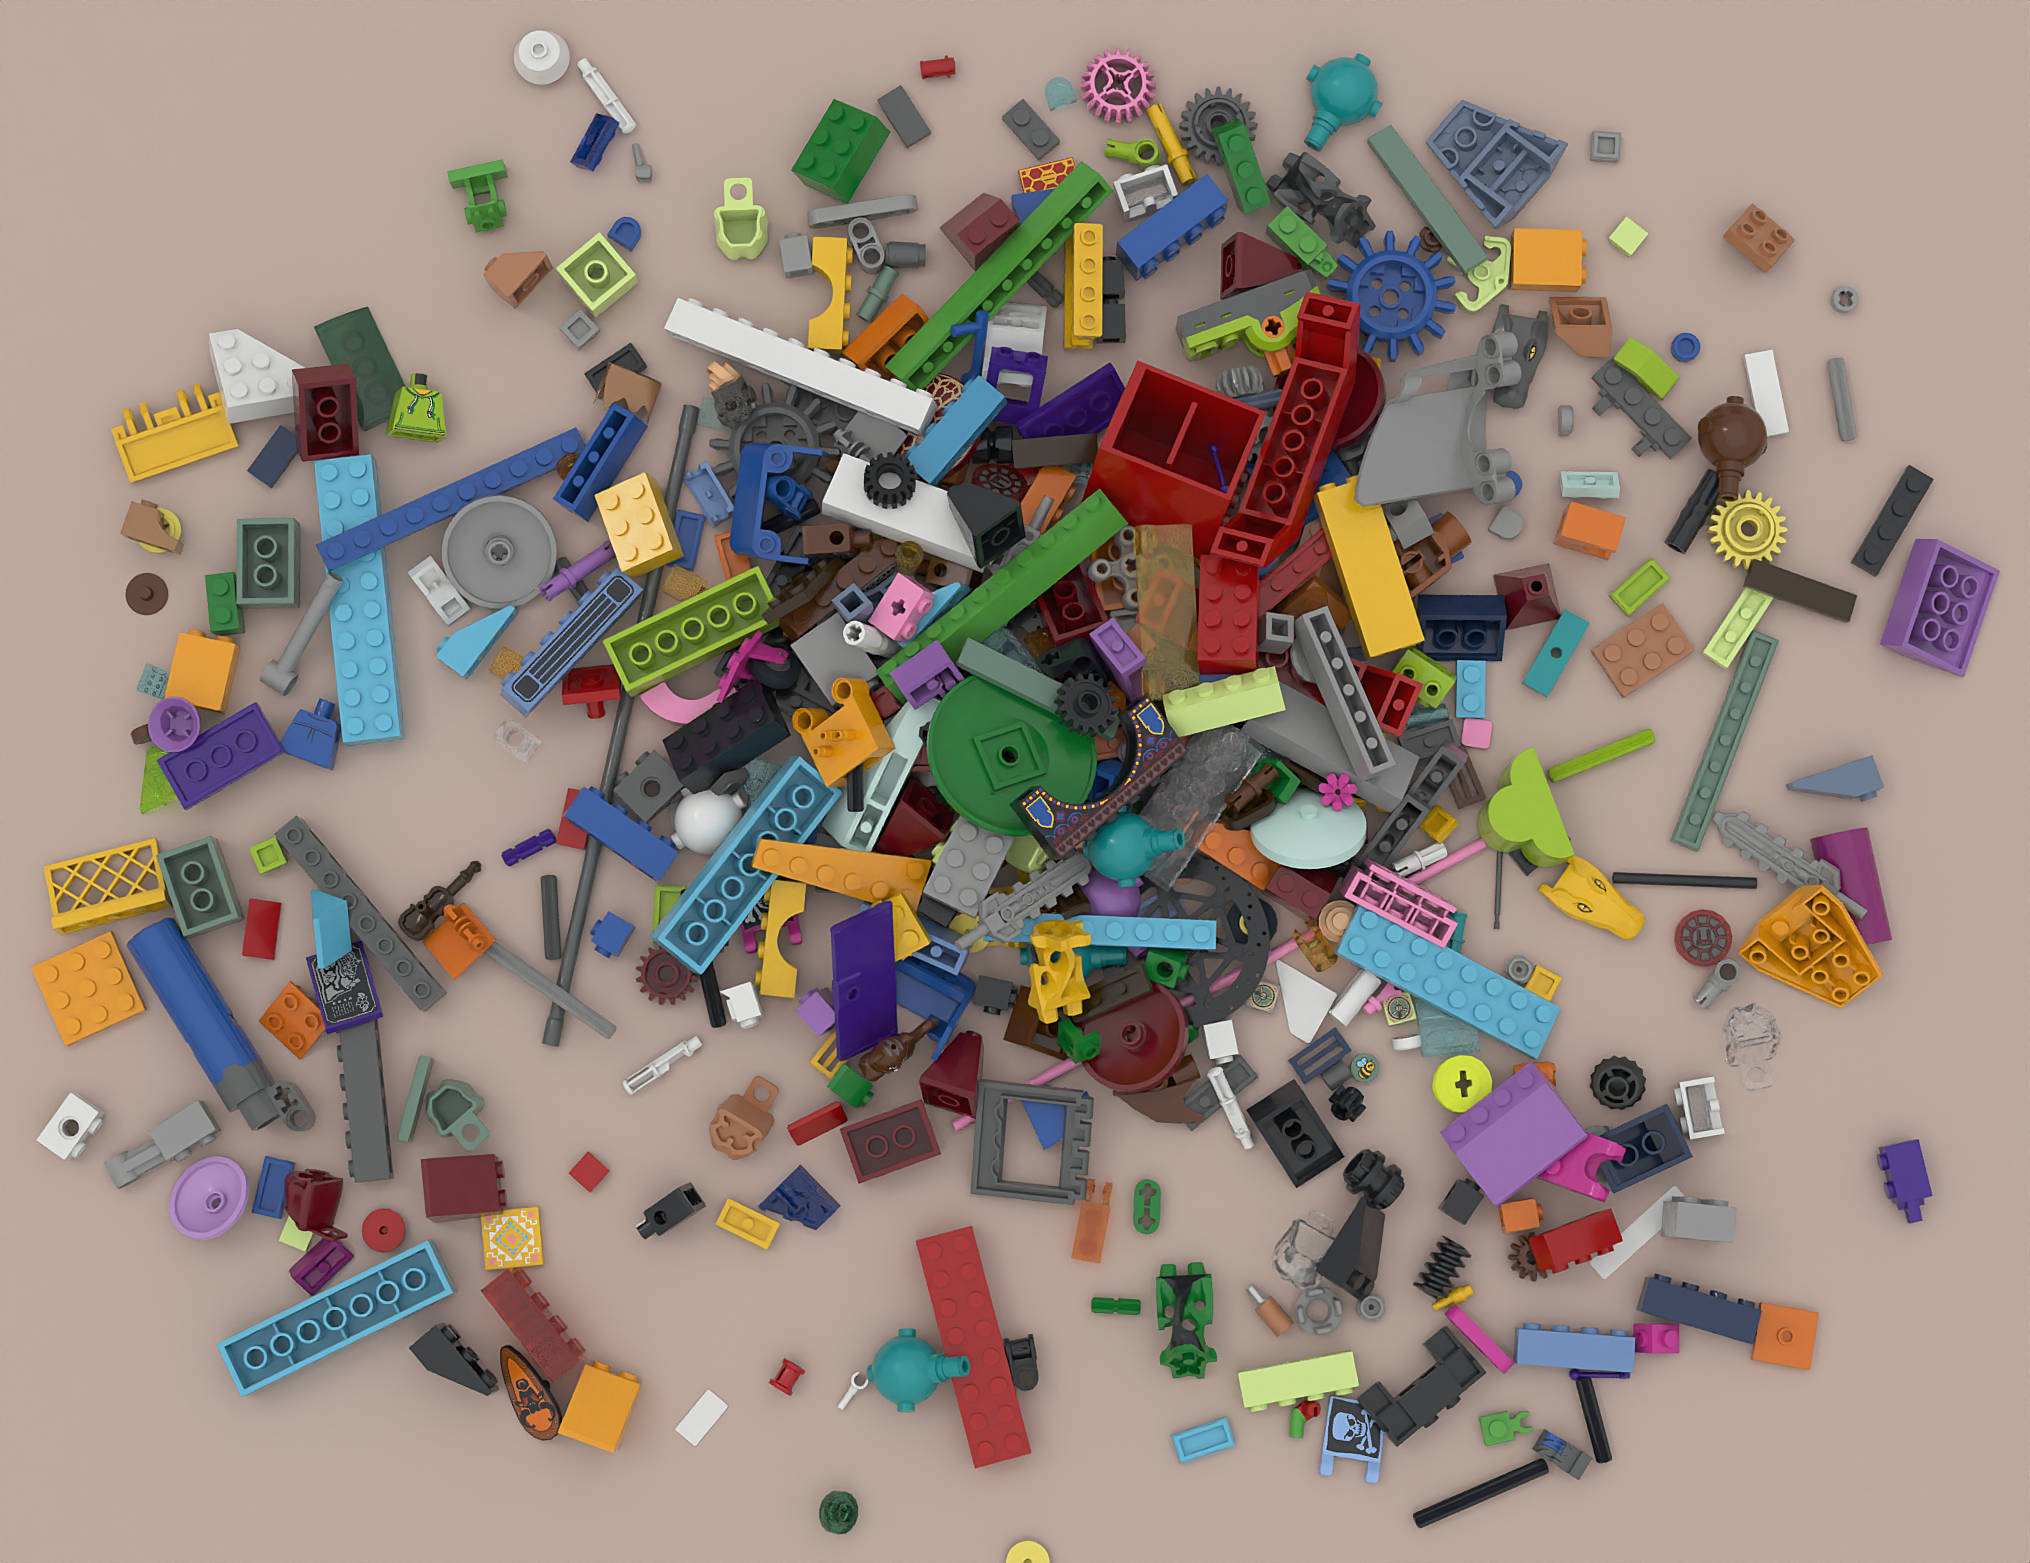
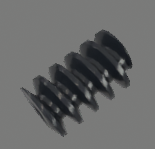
[1412,1235,1472,1300]

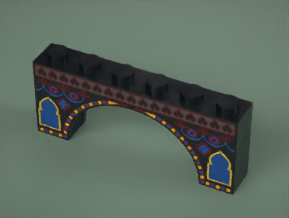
[1009,696,1189,861]

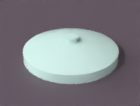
[1250,787,1366,869]

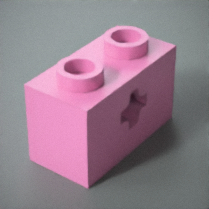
[868,573,936,643]

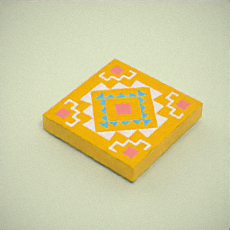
[481,1207,544,1270]

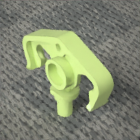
[1446,236,1511,314]

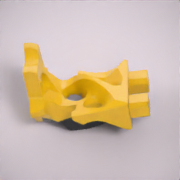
[1028,920,1091,1024]

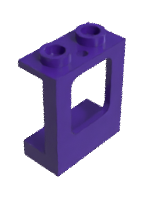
[986,346,1048,425]

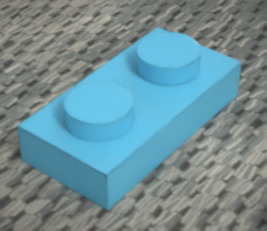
[1455,660,1486,718]

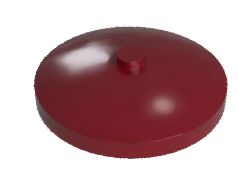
[1273,347,1386,451]
[1077,980,1189,1093]

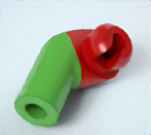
[1289,1400,1321,1438]

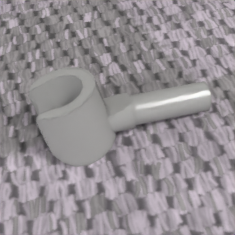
[632,143,652,182]

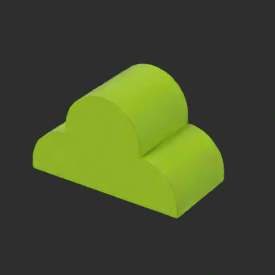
[1477,747,1575,868]

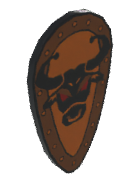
[500,1345,562,1441]

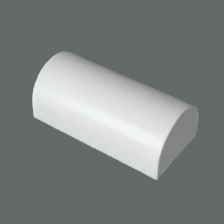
[1327,969,1382,1027]

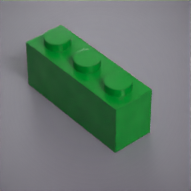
[1211,119,1271,214]

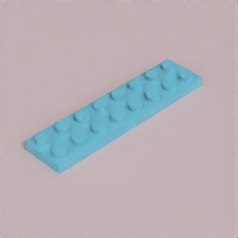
[1334,904,1561,1060]

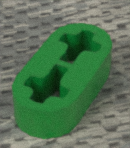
[1133,1179,1161,1234]

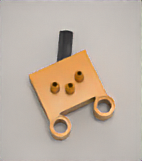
[792,678,895,812]

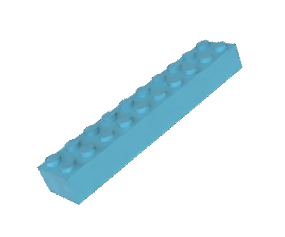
[314,454,405,746]

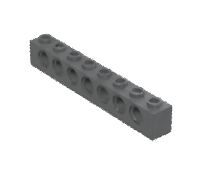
[274,816,447,1012]

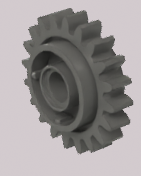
[1179,86,1258,166]

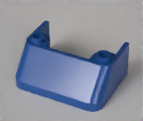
[730,442,828,565]
[895,956,976,1061]

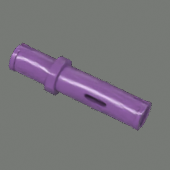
[539,541,616,602]

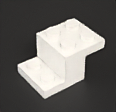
[982,302,1047,387]

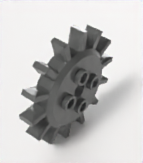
[709,383,841,501]

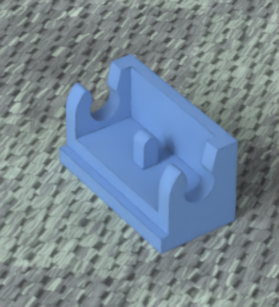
[684,461,734,528]

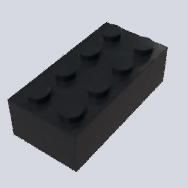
[662,679,791,794]

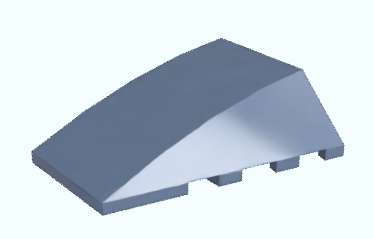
[1426,100,1568,229]

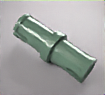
[856,265,899,323]

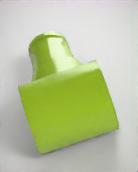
[1105,139,1162,170]

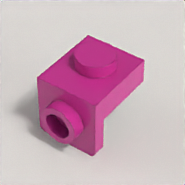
[1633,1323,1679,1354]

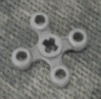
[1087,525,1173,611]

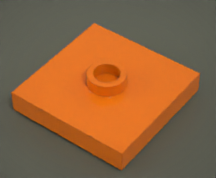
[1751,1302,1819,1370]

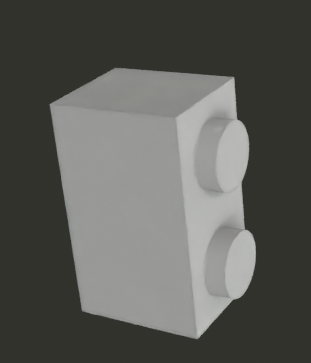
[148,1100,221,1163]

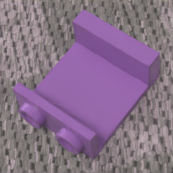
[1089,618,1156,703]

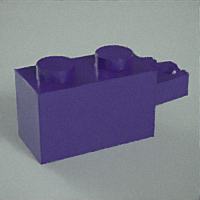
[1877,1139,1933,1224]

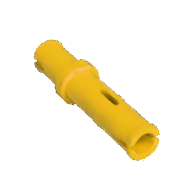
[1146,103,1198,186]

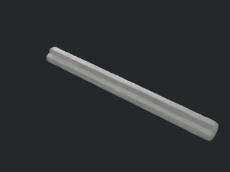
[483,942,616,1039]

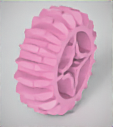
[1080,47,1156,124]

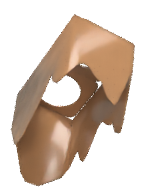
[593,362,662,424]

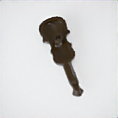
[399,861,482,941]

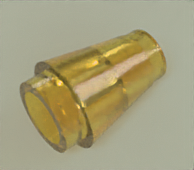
[895,541,924,578]

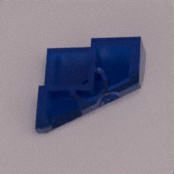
[758,1164,841,1230]

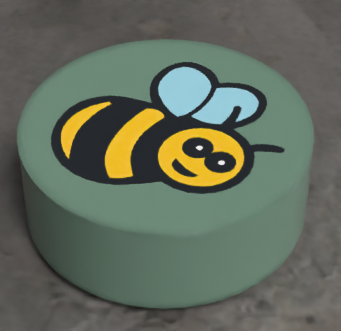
[1350,1054,1379,1083]

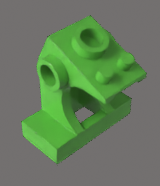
[447,159,508,233]

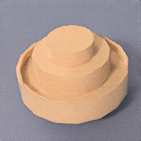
[706,361,744,396]
[1318,900,1356,942]

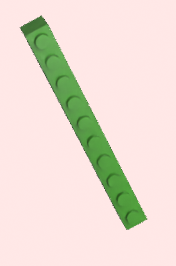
[885,161,1113,392]
[876,489,1128,705]

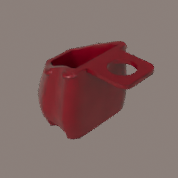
[284,1169,348,1241]

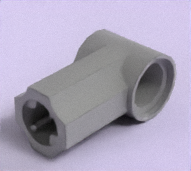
[104,1139,166,1189]

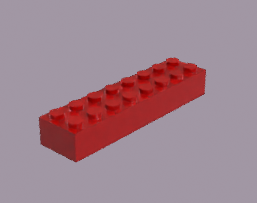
[916,1226,1031,1468]

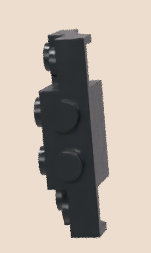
[1356,1326,1487,1447]

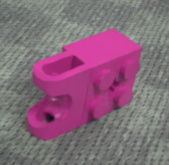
[1536,1132,1626,1203]

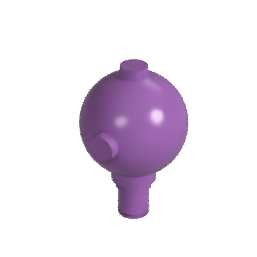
[1078,865,1151,959]

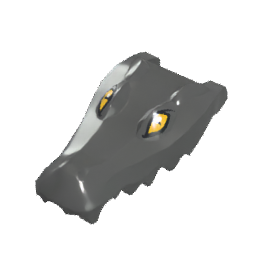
[1492,304,1548,409]

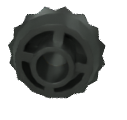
[1590,1056,1647,1110]

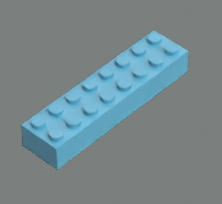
[649,756,843,975]
[216,1240,457,1397]

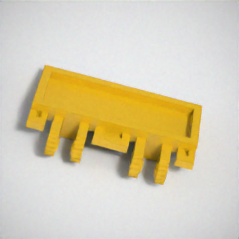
[111,383,239,483]

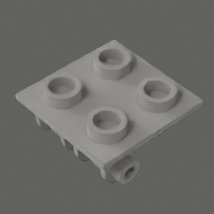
[833,411,908,463]

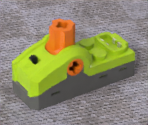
[1175,270,1321,378]

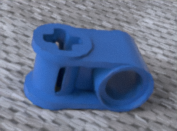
[764,473,813,521]

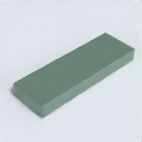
[397,1055,434,1142]

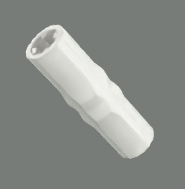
[843,621,903,659]

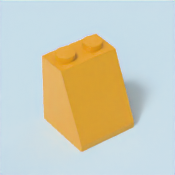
[558,1360,642,1453]

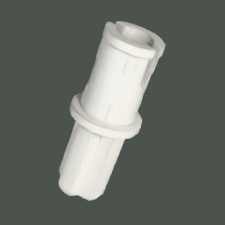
[1390,843,1447,877]

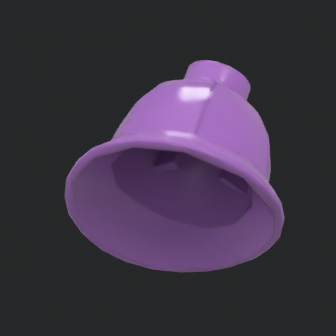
[148,697,201,752]

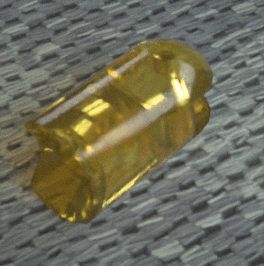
[1293,922,1338,972]

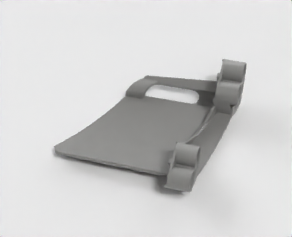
[1354,332,1521,507]

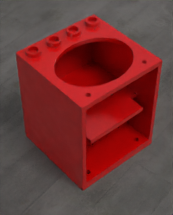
[1081,360,1266,559]

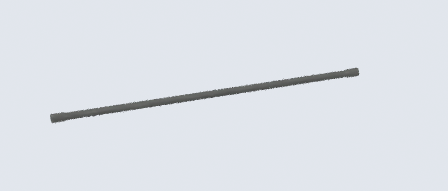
[542,405,700,1047]

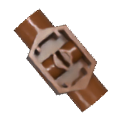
[1393,511,1472,599]

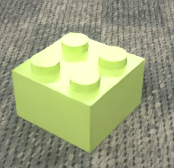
[556,232,639,318]

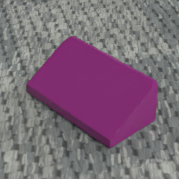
[289,1232,354,1296]

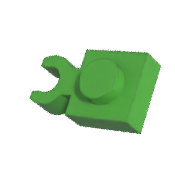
[1479,1411,1533,1446]

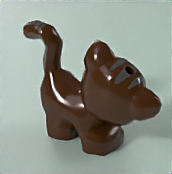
[858,1016,941,1082]

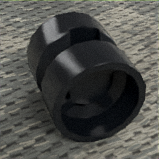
[972,427,1013,464]

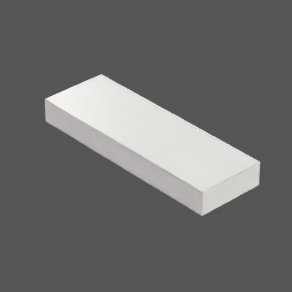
[1743,350,1789,437]

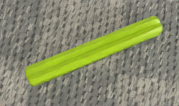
[1547,729,1656,783]

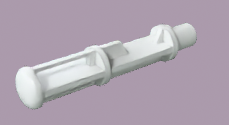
[577,58,636,134]
[622,1036,703,1095]
[1207,1067,1255,1149]

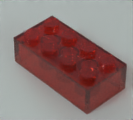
[481,1268,586,1383]

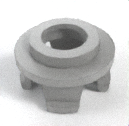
[1295,1287,1343,1335]

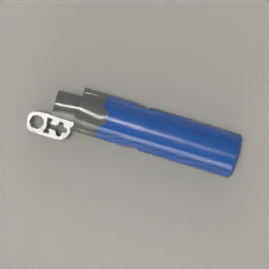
[127,917,316,1132]

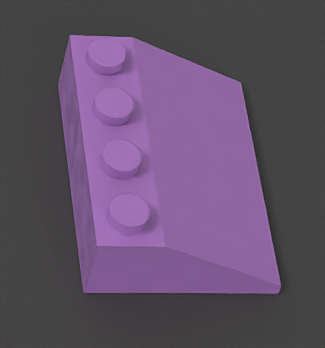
[1880,539,2000,677]
[1440,1061,1589,1207]

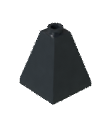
[947,481,1026,569]

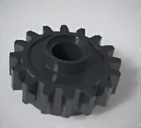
[1054,673,1119,738]

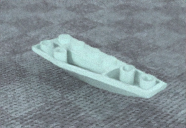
[822,696,942,852]

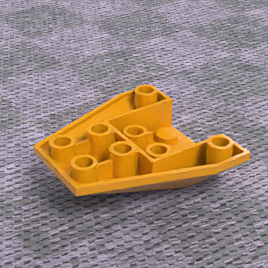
[1738,885,1883,1008]

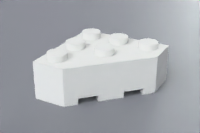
[209,329,305,424]

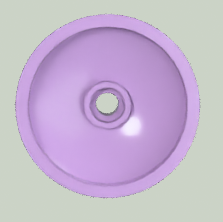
[169,1156,249,1240]

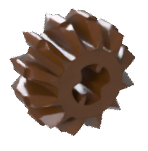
[1508,1232,1551,1282]

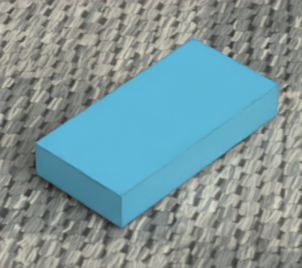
[1171,1417,1236,1464]

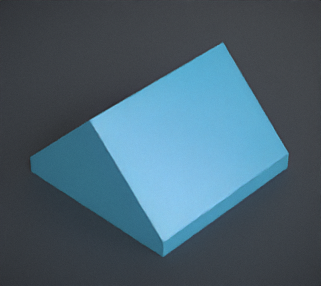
[311,890,352,969]

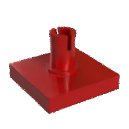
[561,664,621,719]

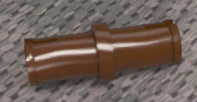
[1225,762,1279,814]

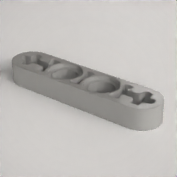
[807,194,918,229]

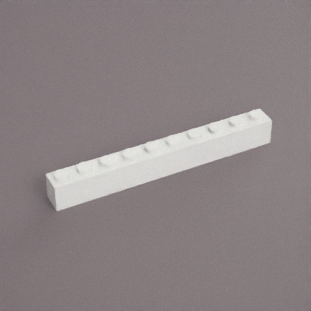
[664,298,938,437]

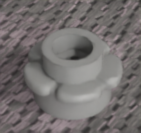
[1505,956,1533,984]
[1357,1293,1385,1322]

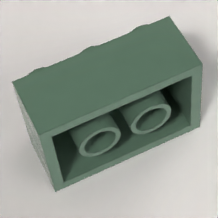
[236,518,300,609]
[156,836,245,939]

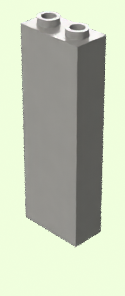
[1240,682,1420,813]

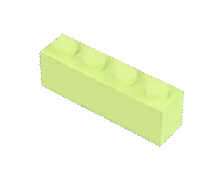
[1162,666,1286,737]
[1237,1350,1359,1412]

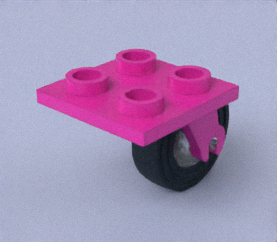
[716,631,801,703]

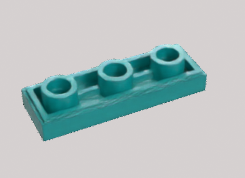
[1522,609,1590,698]

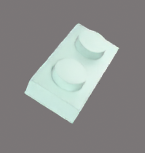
[1559,471,1620,499]

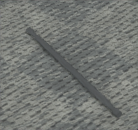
[1494,851,1503,929]

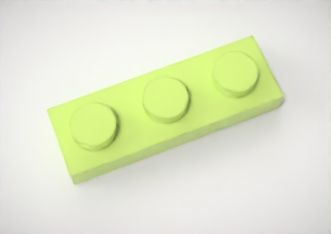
[1701,588,1773,669]

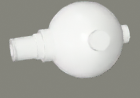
[671,787,747,855]

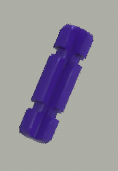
[501,829,556,866]

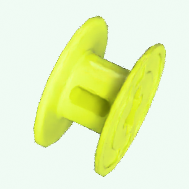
[1432,1055,1492,1113]

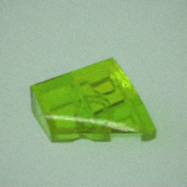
[140,745,178,814]

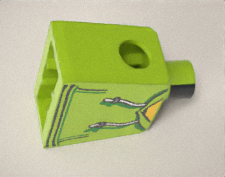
[386,373,446,443]

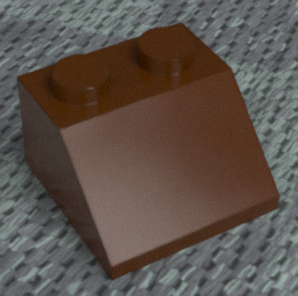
[1003,985,1077,1061]

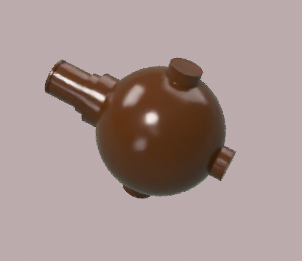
[1698,396,1767,502]

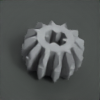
[1216,365,1264,398]

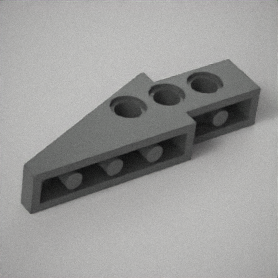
[1341,739,1469,884]

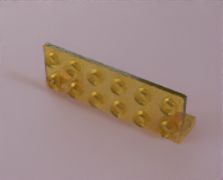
[1134,524,1200,701]

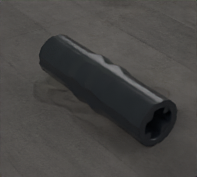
[1664,469,1719,554]

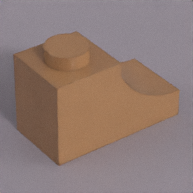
[120,499,184,555]

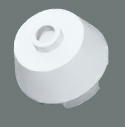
[514,30,570,85]

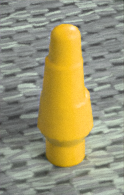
[1432,1284,1474,1311]

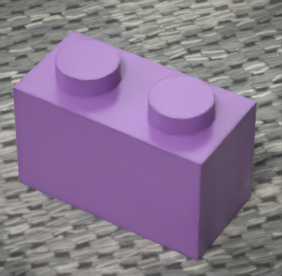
[795,987,835,1037]

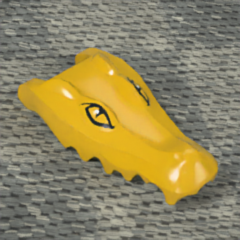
[1537,855,1645,941]

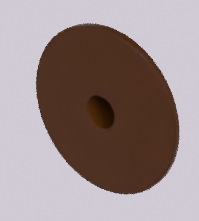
[125,573,168,615]

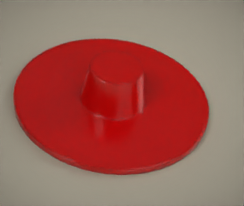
[362,1209,405,1252]

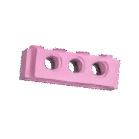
[1339,857,1458,948]

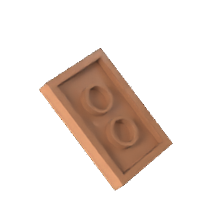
[1591,603,1695,698]

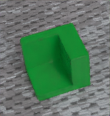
[1250,758,1301,804]

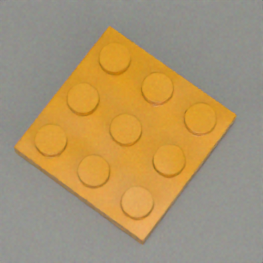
[31,931,147,1046]

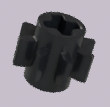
[1328,1085,1366,1122]

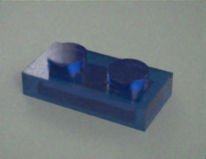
[570,113,620,172]

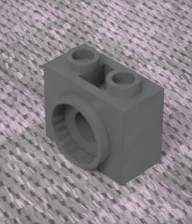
[613,750,685,824]

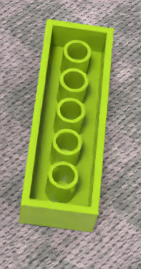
[602,566,780,697]

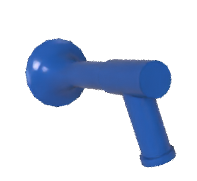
[951,310,989,384]

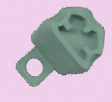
[426,1079,489,1151]

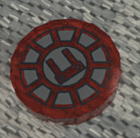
[971,463,1028,503]
[1674,909,1733,967]

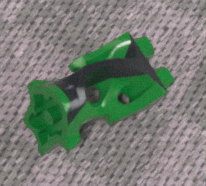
[1156,1262,1217,1379]

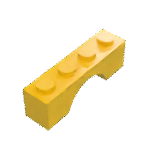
[808,237,853,355]
[754,878,807,998]

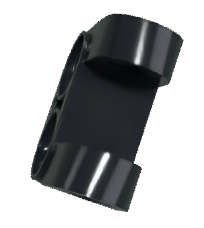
[1037,637,1108,688]

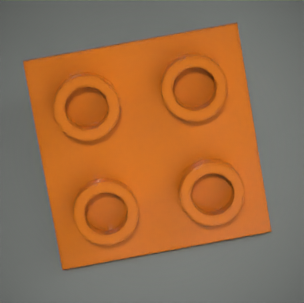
[423,902,496,980]
[259,981,325,1060]

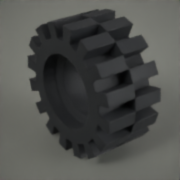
[864,452,916,509]

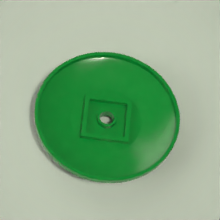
[927,675,1097,837]

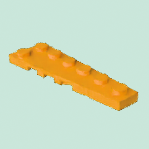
[750,838,932,913]

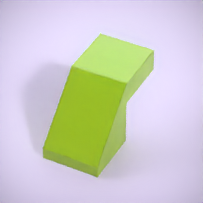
[1613,337,1680,401]

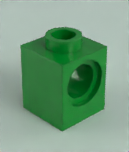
[1145,948,1190,989]

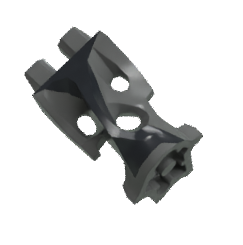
[1266,152,1376,248]

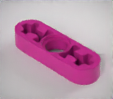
[1444,1304,1514,1374]

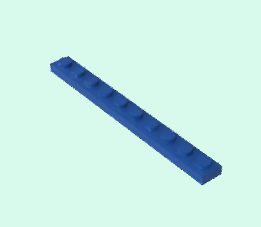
[316,428,585,572]

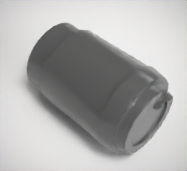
[885,241,926,269]

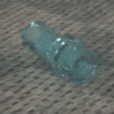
[1405,703,1449,730]

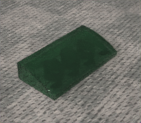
[314,306,406,432]

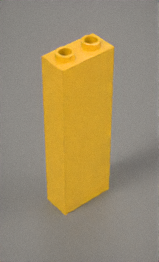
[1313,475,1425,660]

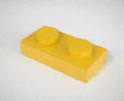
[716,1198,780,1250]

